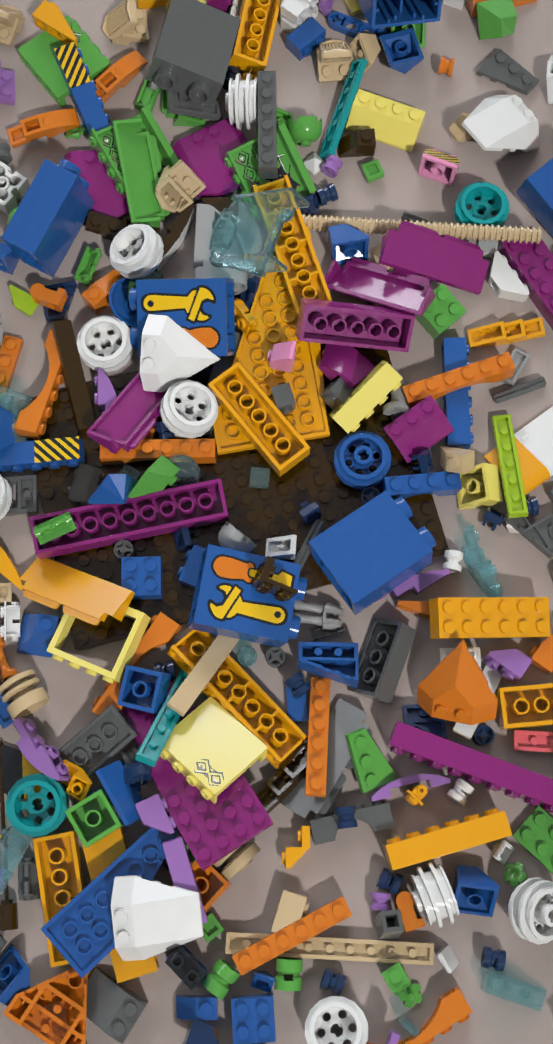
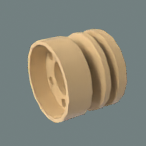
[0,669,50,721]

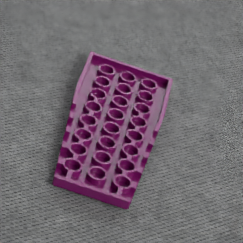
[122,680,274,871]

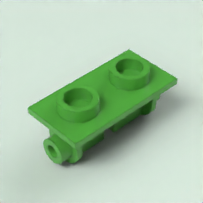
[73,246,102,287]
[33,511,77,545]

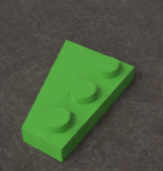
[345,728,398,793]

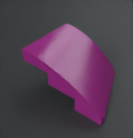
[318,344,375,389]

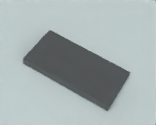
[58,703,139,777]

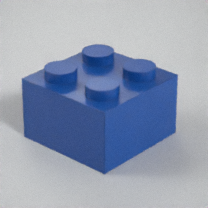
[121,556,163,600]
[117,665,172,714]
[231,993,276,1044]

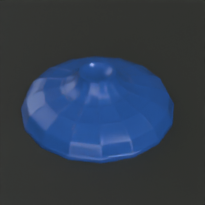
[109,278,139,327]

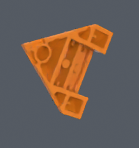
[417,639,498,725]
[3,968,88,1044]

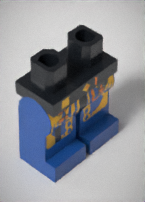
[165,944,209,990]

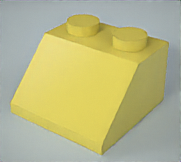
[457,463,503,510]

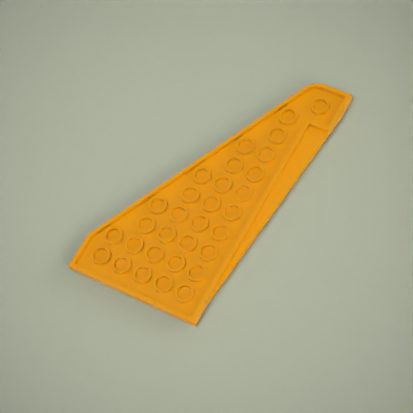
[213,226,330,455]

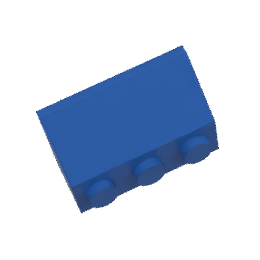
[95,760,147,826]

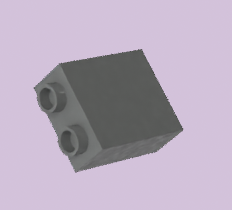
[146,0,241,106]

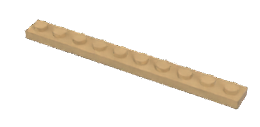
[225,931,434,965]

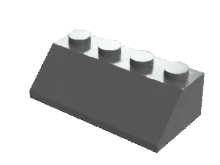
[348,617,416,705]

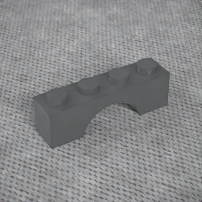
[309,800,395,845]

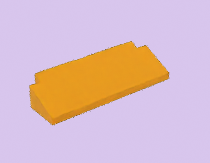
[20,558,135,625]

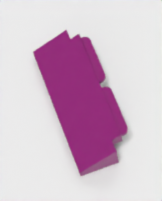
[379,221,490,295]
[324,258,436,317]
[86,371,176,455]

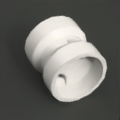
[442,550,464,573]
[447,778,475,806]

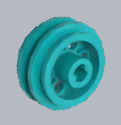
[454,182,510,227]
[5,773,69,837]

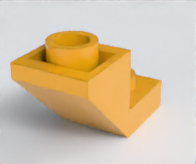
[60,759,92,801]
[282,826,310,869]

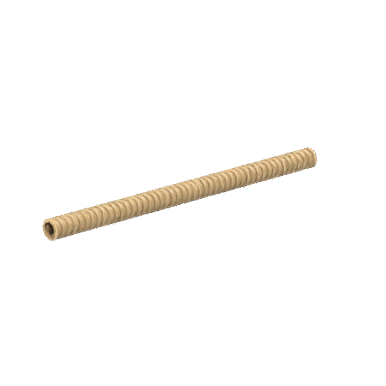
[302,214,542,244]

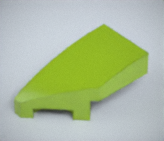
[8,284,39,317]

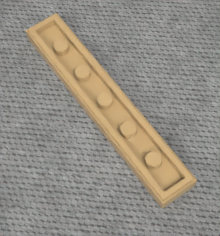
[167,635,240,717]

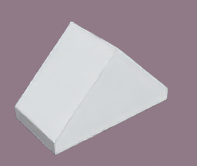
[265,535,297,560]

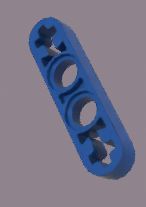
[327,11,390,49]

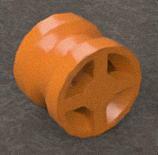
[437,56,455,77]

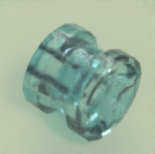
[237,646,257,668]

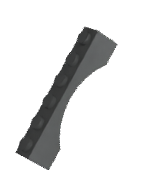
[258,71,278,179]

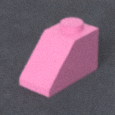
[267,341,296,373]

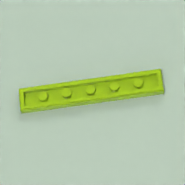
[491,414,528,518]

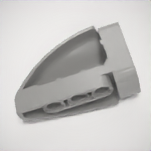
[193,204,248,296]

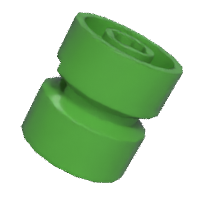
[274,957,303,991]
[201,958,240,1000]

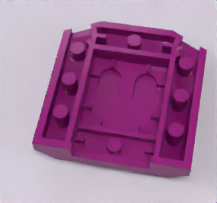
[172,118,248,198]
[64,150,129,222]

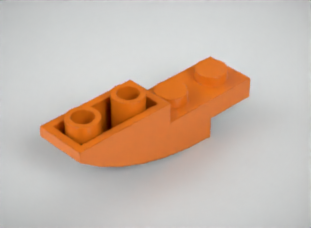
[95,50,148,104]
[7,108,81,148]

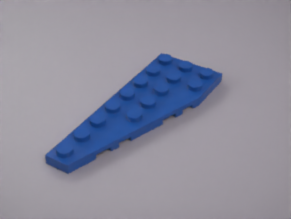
[41,812,180,978]

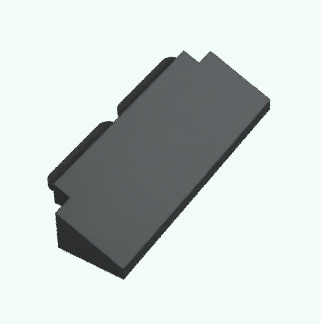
[280,698,373,819]

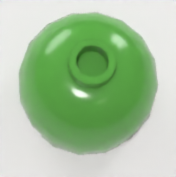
[287,116,322,147]

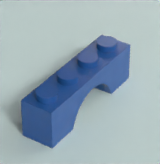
[380,471,462,500]

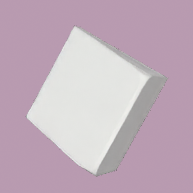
[478,239,498,258]
[436,945,459,973]

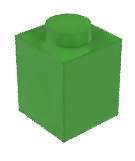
[381,962,412,996]

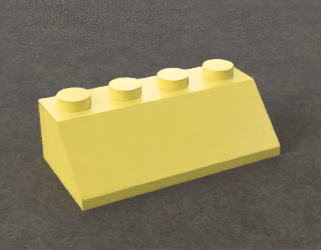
[346,89,426,153]
[329,360,403,433]

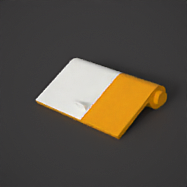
[484,406,553,496]

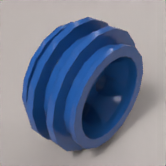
[333,431,391,489]

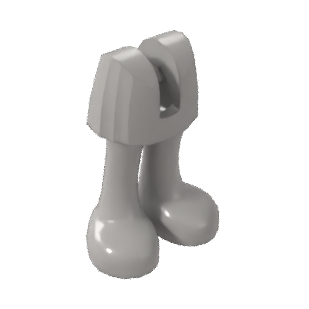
[382,365,410,421]
[293,600,344,630]

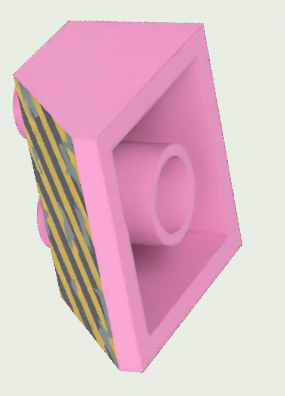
[418,148,461,186]

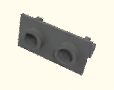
[19,857,40,901]

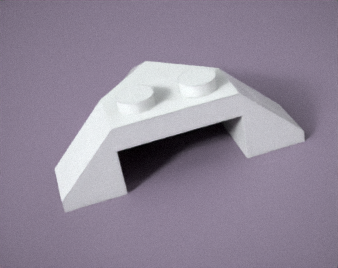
[140,314,220,392]

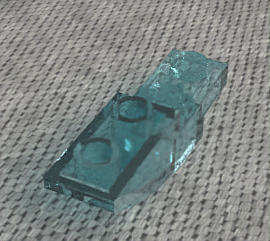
[460,525,503,597]

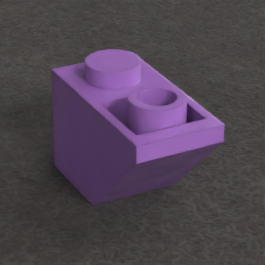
[483,648,533,684]
[135,794,176,835]

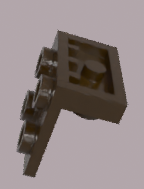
[251,556,298,602]

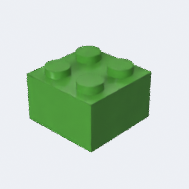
[415,283,467,340]
[64,789,124,848]

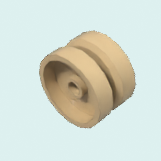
[213,842,261,881]

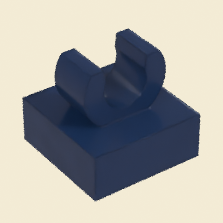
[411,449,433,474]
[299,500,322,526]
[482,506,505,531]
[173,526,197,551]

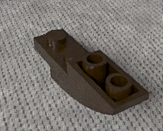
[85,211,161,241]

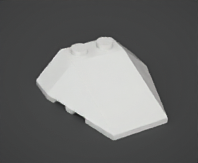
[461,95,540,152]
[111,875,204,961]

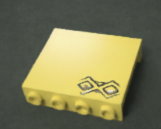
[160,696,268,804]

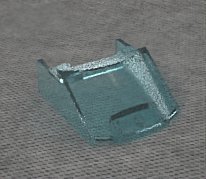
[209,187,310,277]

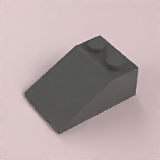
[87,967,148,1044]

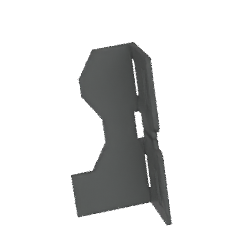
[309,619,346,641]

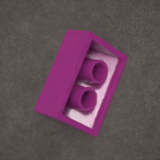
[383,395,454,464]

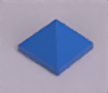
[251,970,275,992]

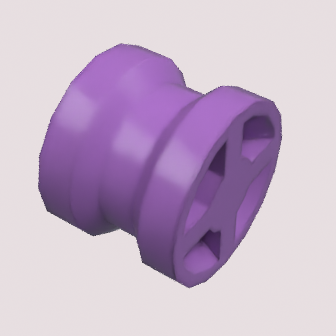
[321,155,343,178]
[370,892,391,911]

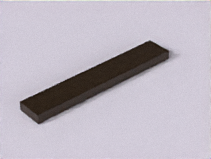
[51,320,95,431]

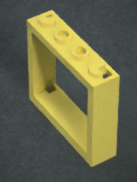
[47,607,151,684]

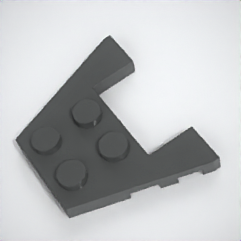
[504,489,553,559]

